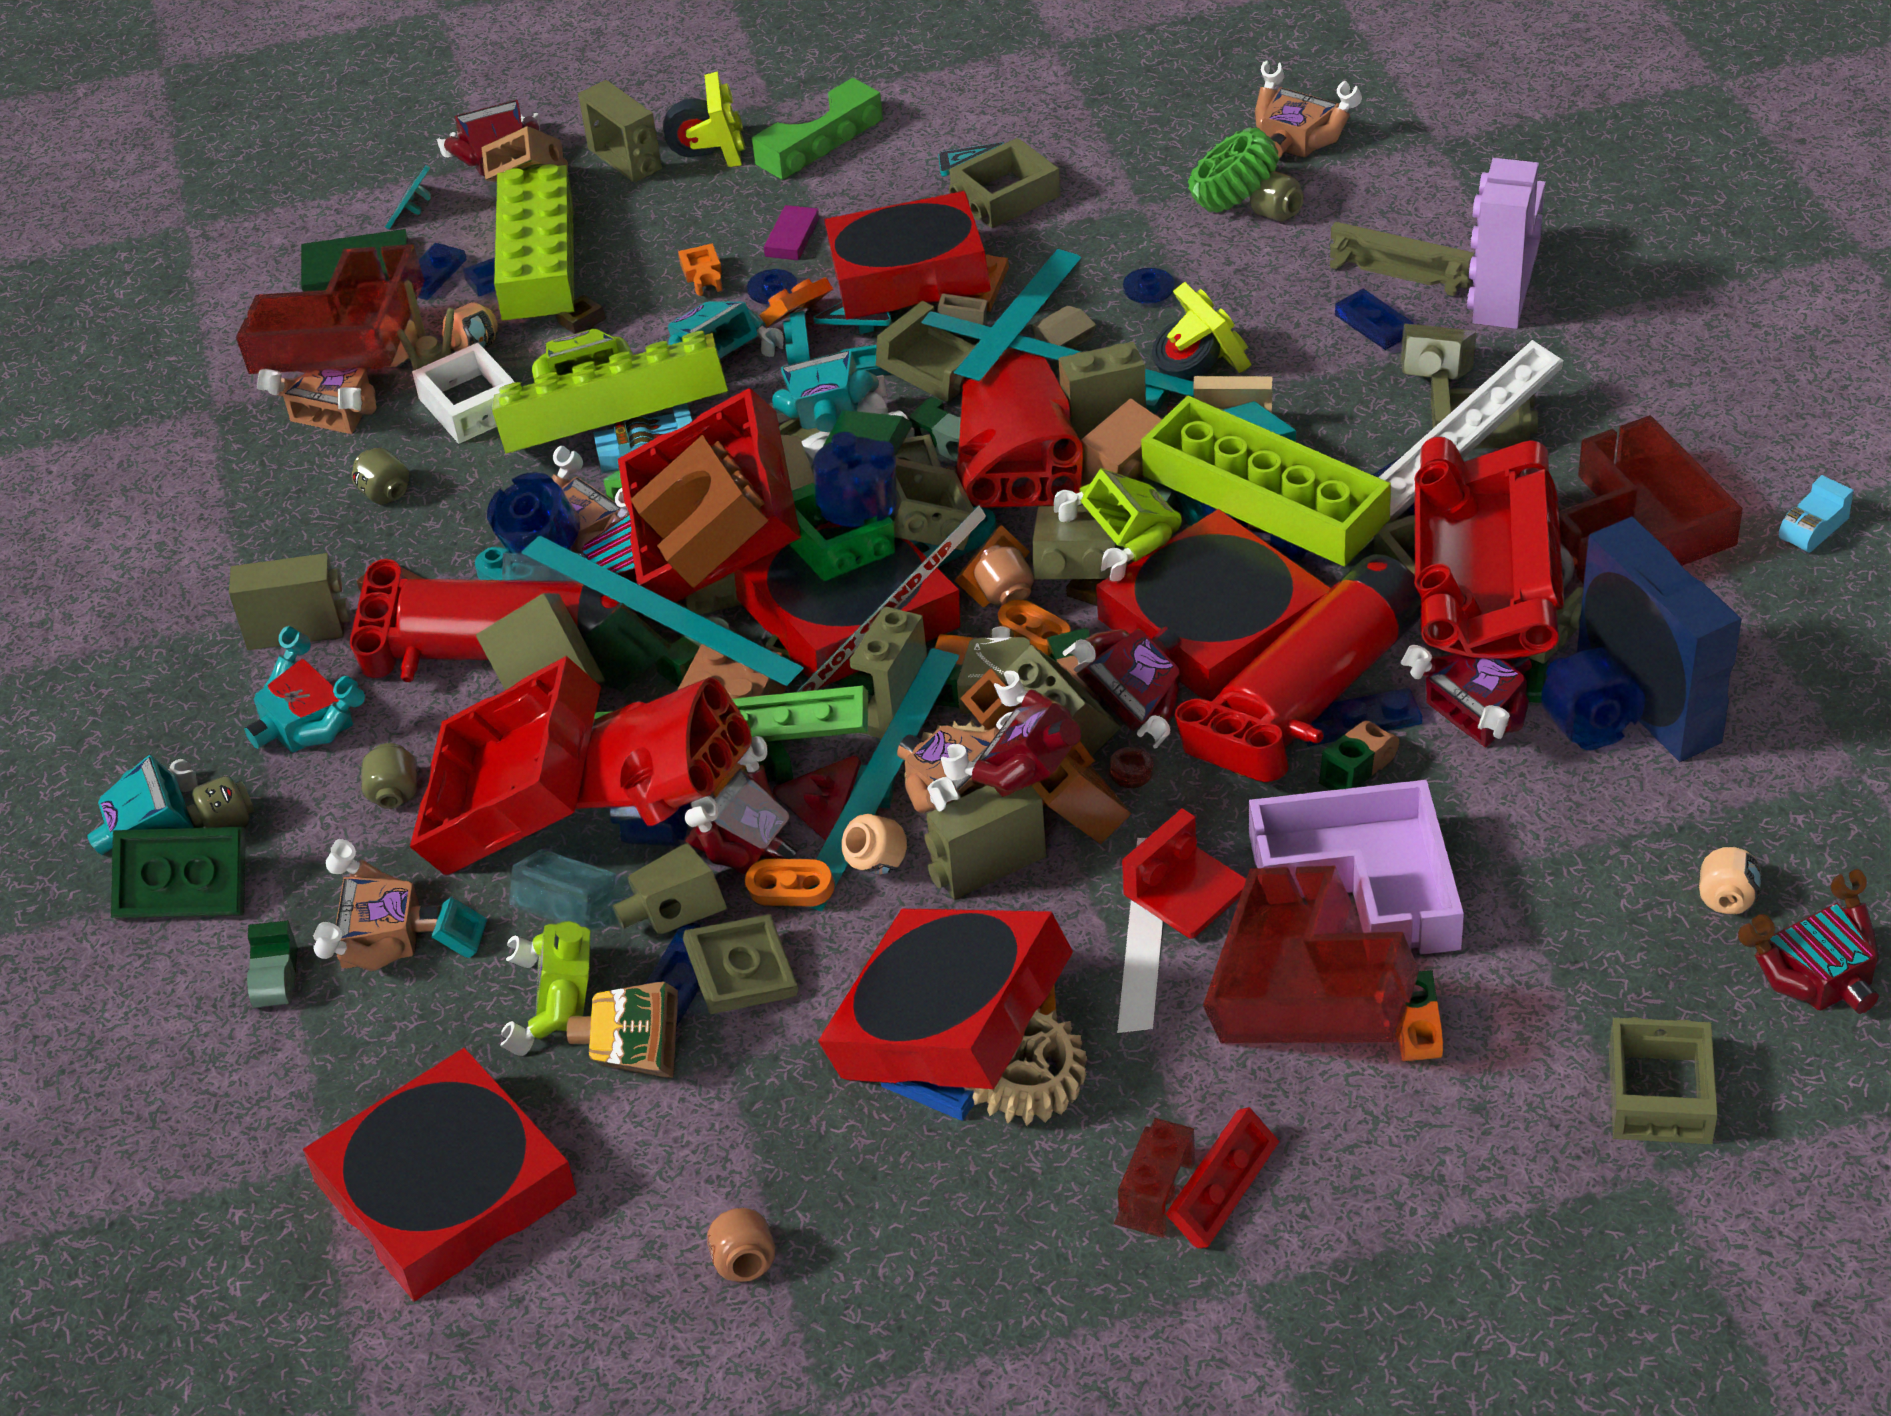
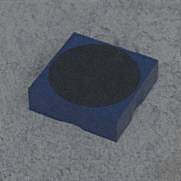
[1576,517,1742,762]

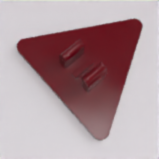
[773,756,861,841]

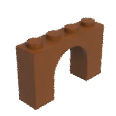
[630,435,768,588]
[960,668,1132,844]

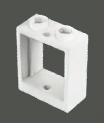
[412,343,515,444]

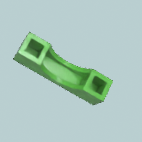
[752,78,883,180]

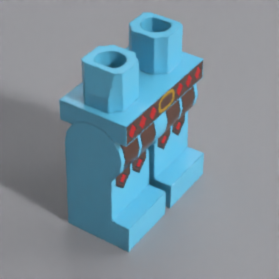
[593,403,692,474]

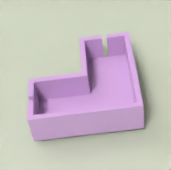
[1467,158,1545,329]
[1249,780,1464,960]

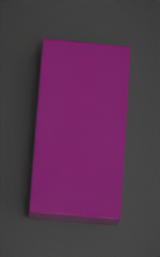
[764,205,819,261]

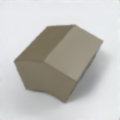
[937,294,988,339]
[1032,305,1096,349]

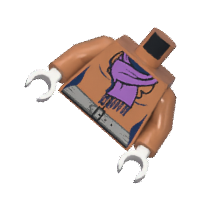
[1255,61,1362,157]
[257,356,376,434]
[529,446,629,557]
[897,711,1013,813]
[313,839,441,971]

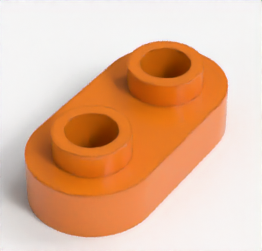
[998,600,1071,655]
[745,859,835,907]

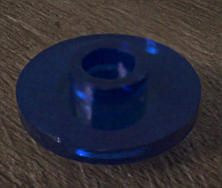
[1123,268,1174,304]
[747,269,798,304]

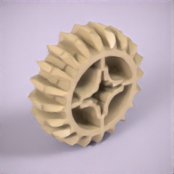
[964,1008,1087,1126]

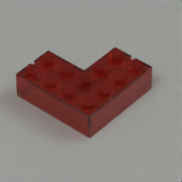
[236,244,425,374]
[1559,415,1743,584]
[1203,866,1419,1043]

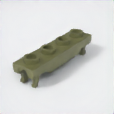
[1330,222,1475,296]

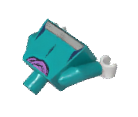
[668,301,784,358]
[769,350,887,432]
[87,755,205,855]

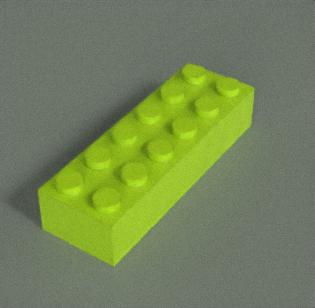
[494,164,574,321]
[492,331,728,454]
[1141,396,1391,567]

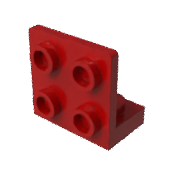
[1122,808,1249,939]

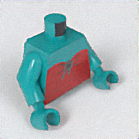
[244,626,365,753]

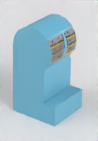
[1779,475,1854,553]

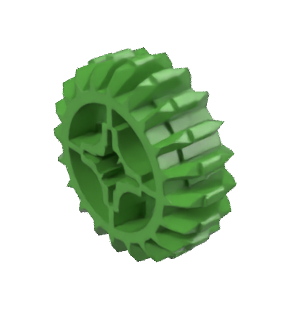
[1188,127,1280,213]

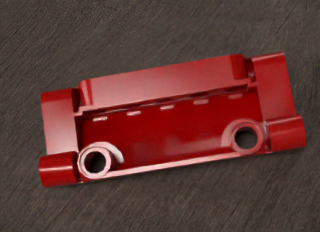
[1414,437,1564,659]

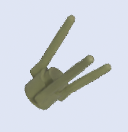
[397,280,454,370]

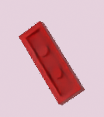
[1165,1107,1280,1248]

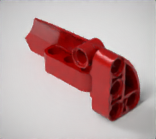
[957,348,1083,507]
[576,677,752,826]

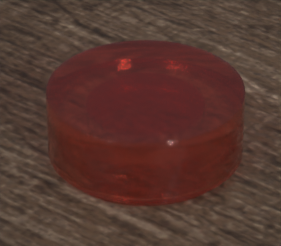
[1110,747,1154,788]

